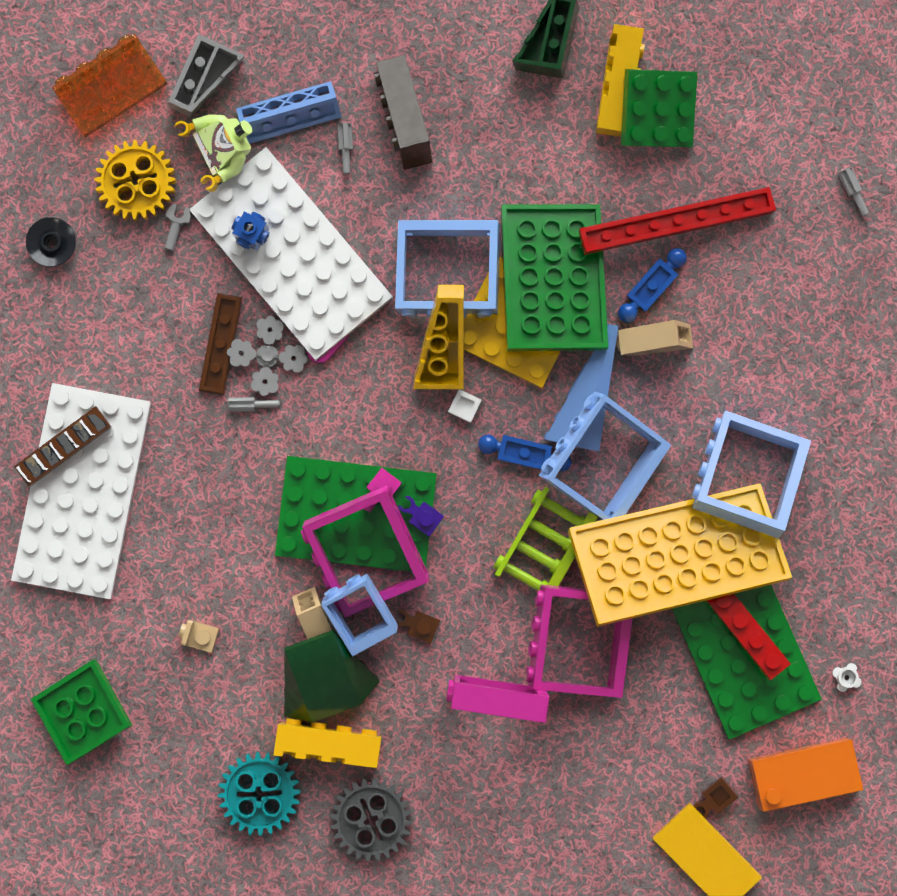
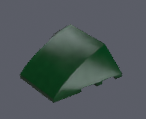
[284,630,380,723]

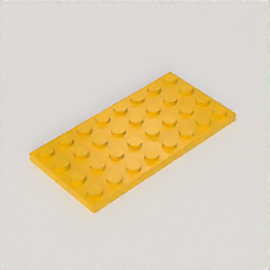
[568,484,792,627]

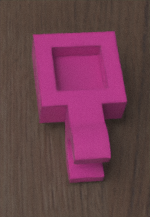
[364,468,402,513]

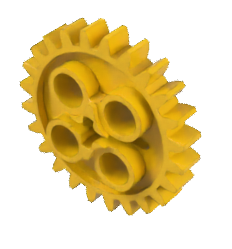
[94,140,177,222]

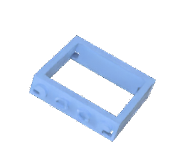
[395,220,500,318]
[539,392,671,520]
[692,411,811,539]

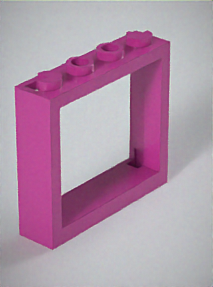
[301,485,429,617]
[525,584,632,698]
[447,675,549,723]

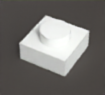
[448,389,481,423]

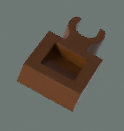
[395,609,440,644]
[693,776,738,818]

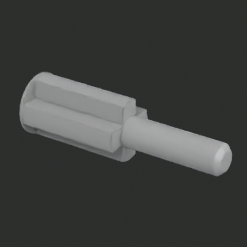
[337,123,353,175]
[838,167,869,217]
[228,397,280,412]

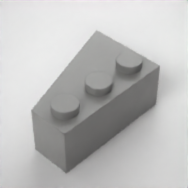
[168,34,245,117]

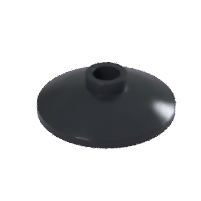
[26,217,76,267]

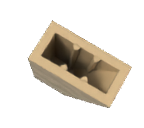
[616,320,693,356]
[292,587,334,639]

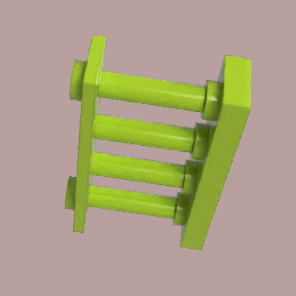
[493,486,598,597]

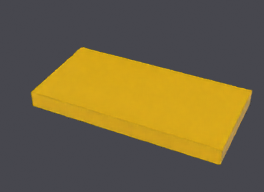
[653,802,762,896]

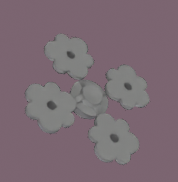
[227,316,308,396]

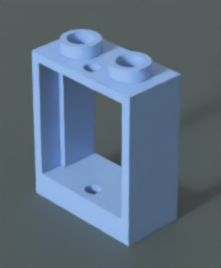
[321,574,398,656]

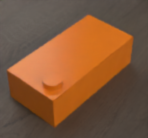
[748,738,863,812]

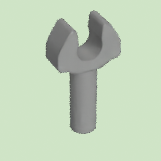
[164,203,192,251]

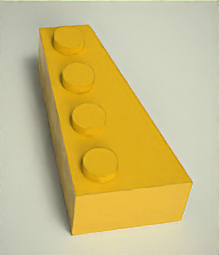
[595,24,645,137]
[413,285,464,389]
[273,718,382,768]

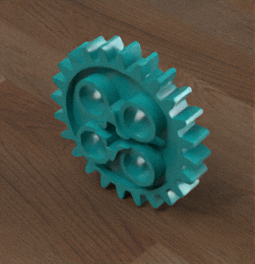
[218,751,301,836]

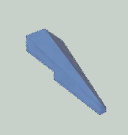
[544,324,618,451]

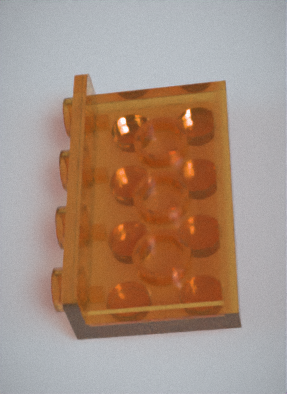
[52,34,168,138]

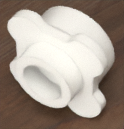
[832,663,861,692]

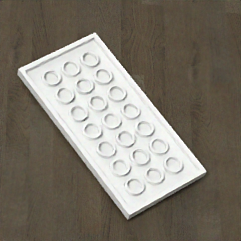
[189,147,393,361]
[11,383,152,599]

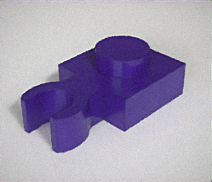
[398,496,444,537]

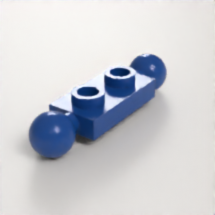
[618,248,687,323]
[478,434,571,472]

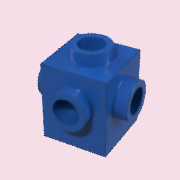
[231,211,270,251]

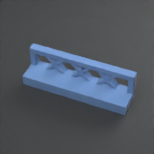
[236,81,342,144]

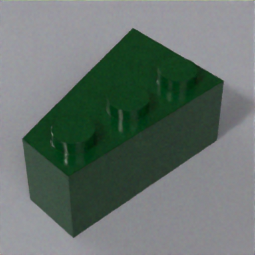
[512,0,579,79]

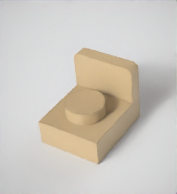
[178,620,220,653]

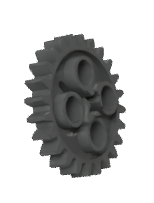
[330,777,413,862]

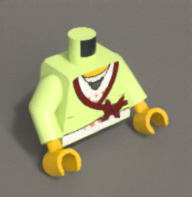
[174,114,252,192]

